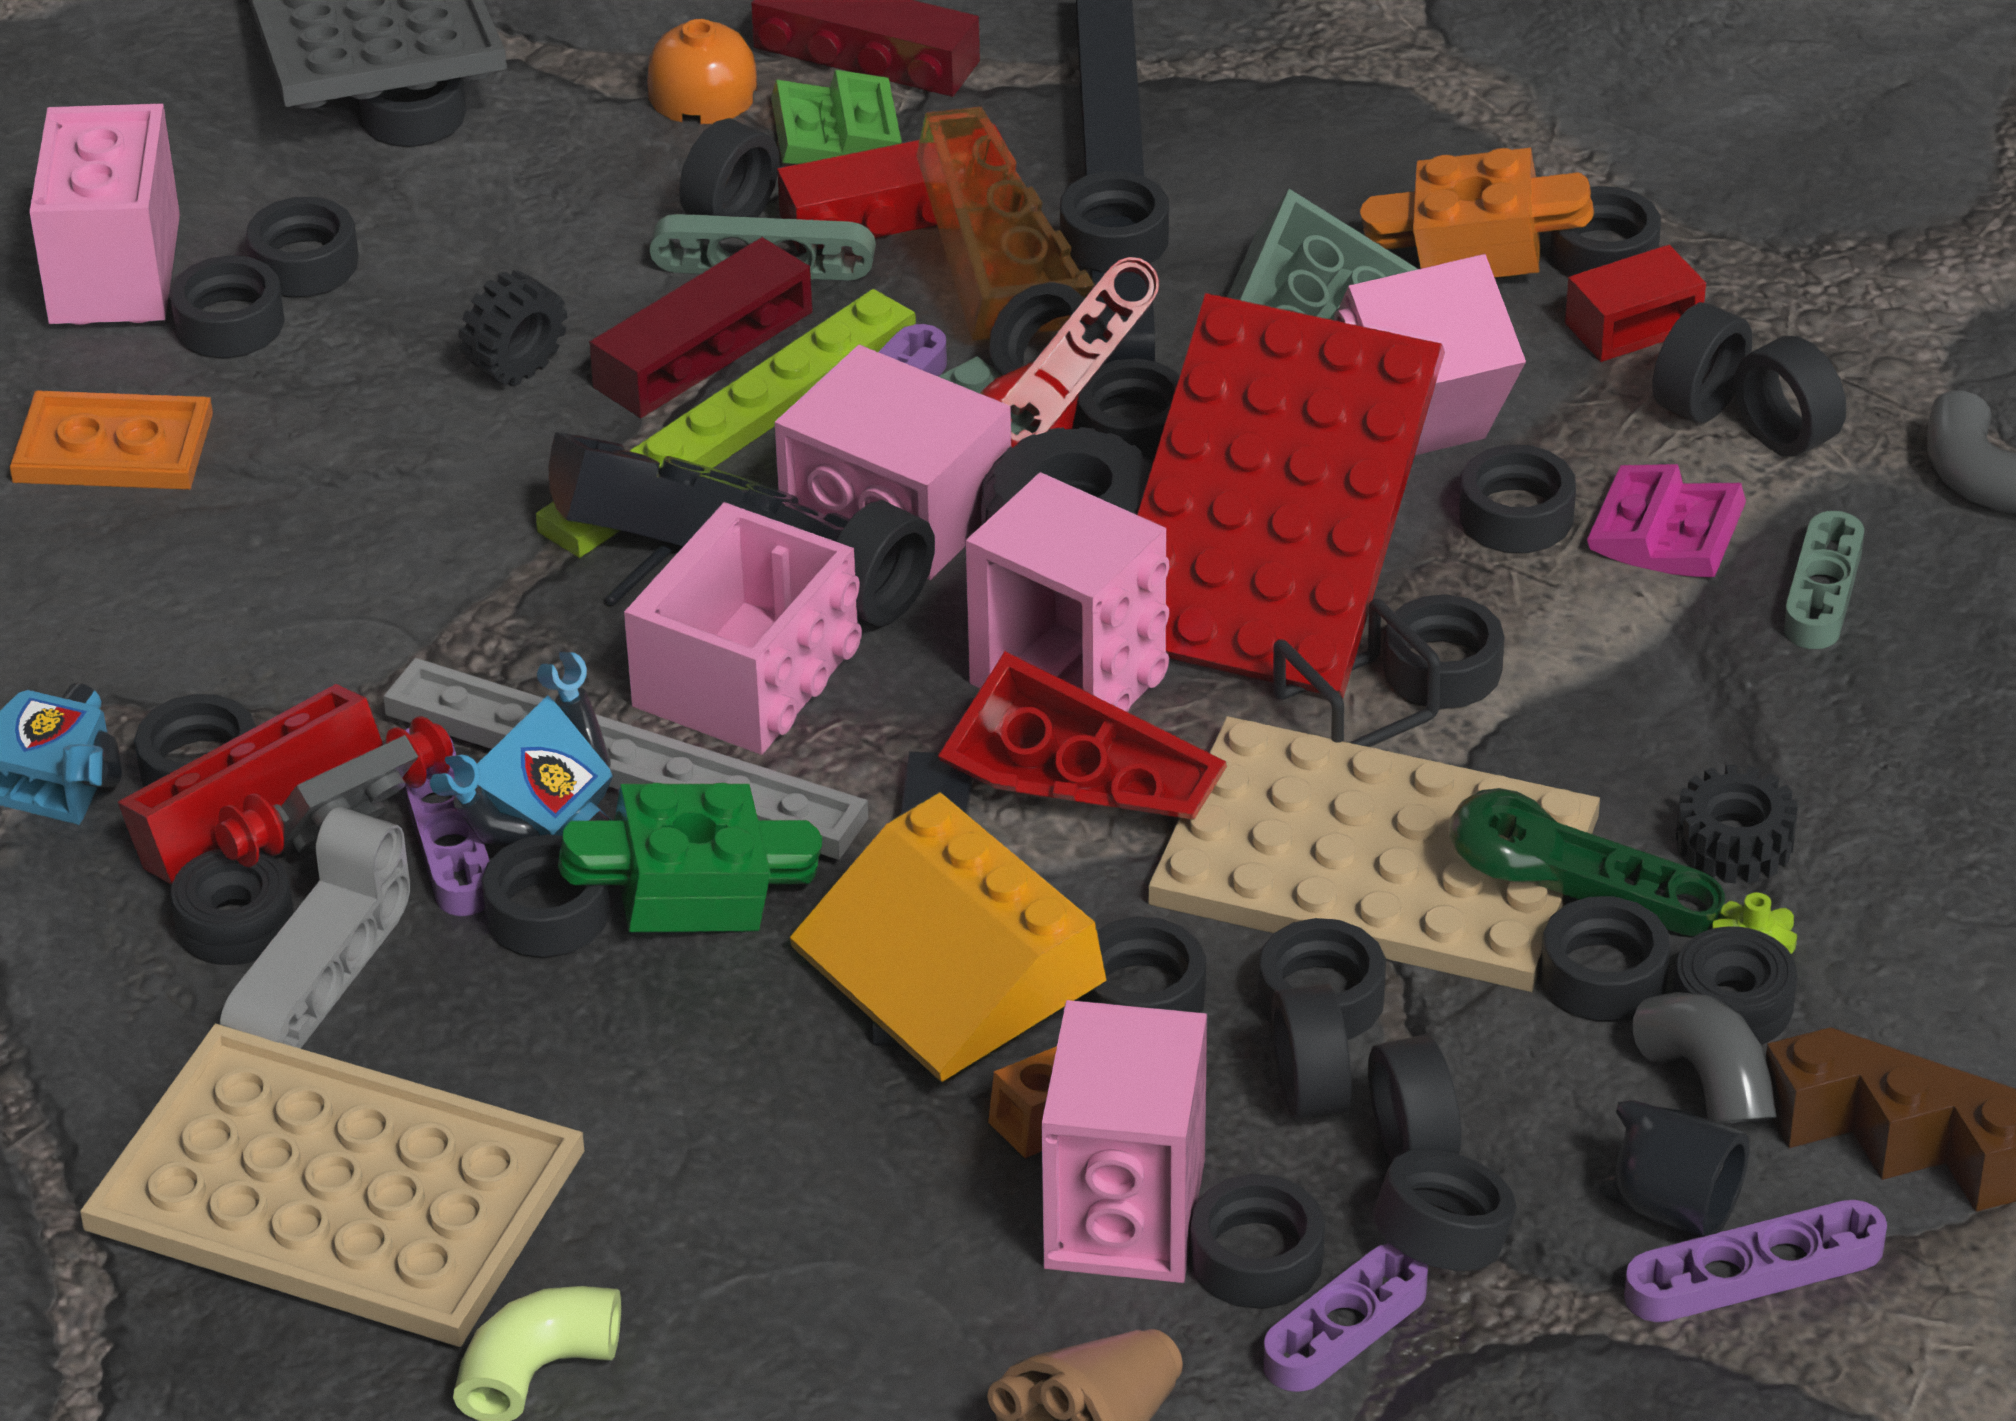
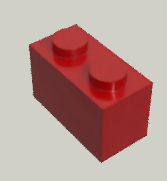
[1565,244,1706,362]

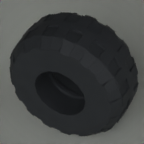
[981,427,1153,525]

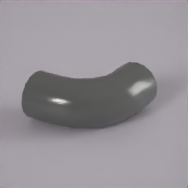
[1926,391,2016,515]
[1633,992,1776,1124]

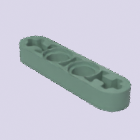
[650,214,876,281]

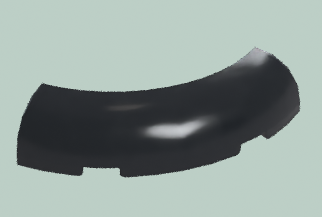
[548,432,850,547]

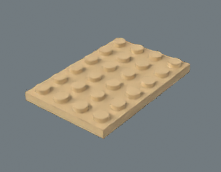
[1149,716,1600,992]
[80,1024,584,1347]

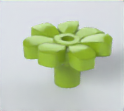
[1712,892,1797,954]

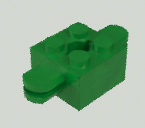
[558,783,822,932]

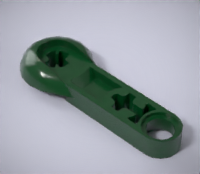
[1449,788,1725,936]

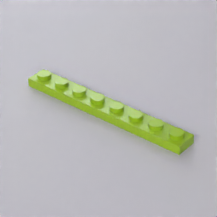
[536,289,916,558]

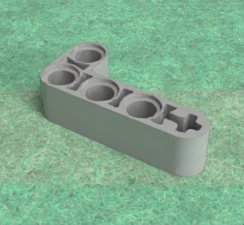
[220,806,410,1049]

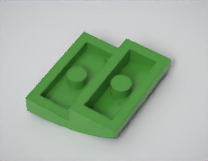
[771,70,902,164]

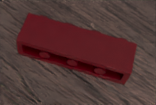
[751,0,980,97]
[589,237,813,419]

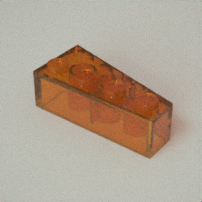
[916,107,1095,341]

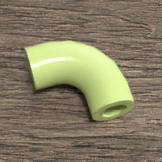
[453,1286,621,1421]

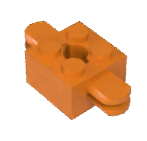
[1360,147,1594,277]

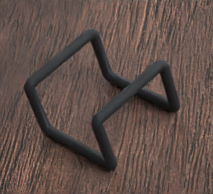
[1273,598,1440,747]

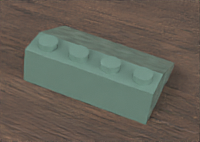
[1227,189,1418,320]

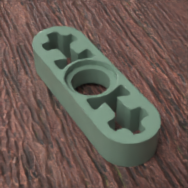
[1784,511,1864,649]

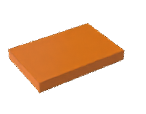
[10,391,213,490]

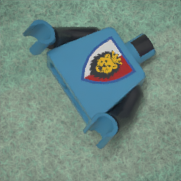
[430,652,613,847]
[0,683,122,825]

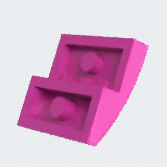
[1587,464,1746,577]

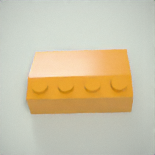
[790,792,1107,1082]

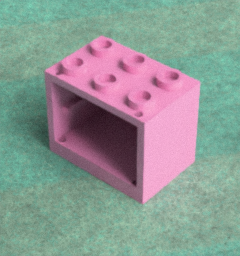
[30,104,180,325]
[1334,254,1526,455]
[775,345,1011,580]
[966,472,1169,712]
[624,502,862,755]
[1042,1000,1207,1283]

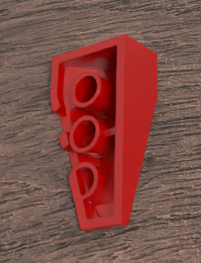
[938,651,1227,820]

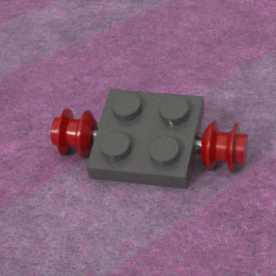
[215,716,453,867]

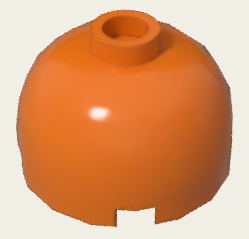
[647,19,757,124]

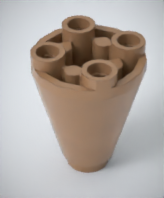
[987,1329,1183,1421]

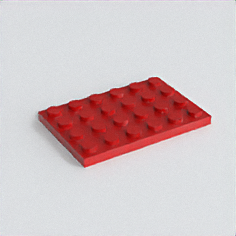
[1138,293,1445,699]

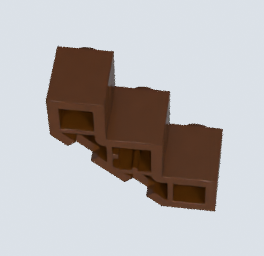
[1766,1027,2016,1212]

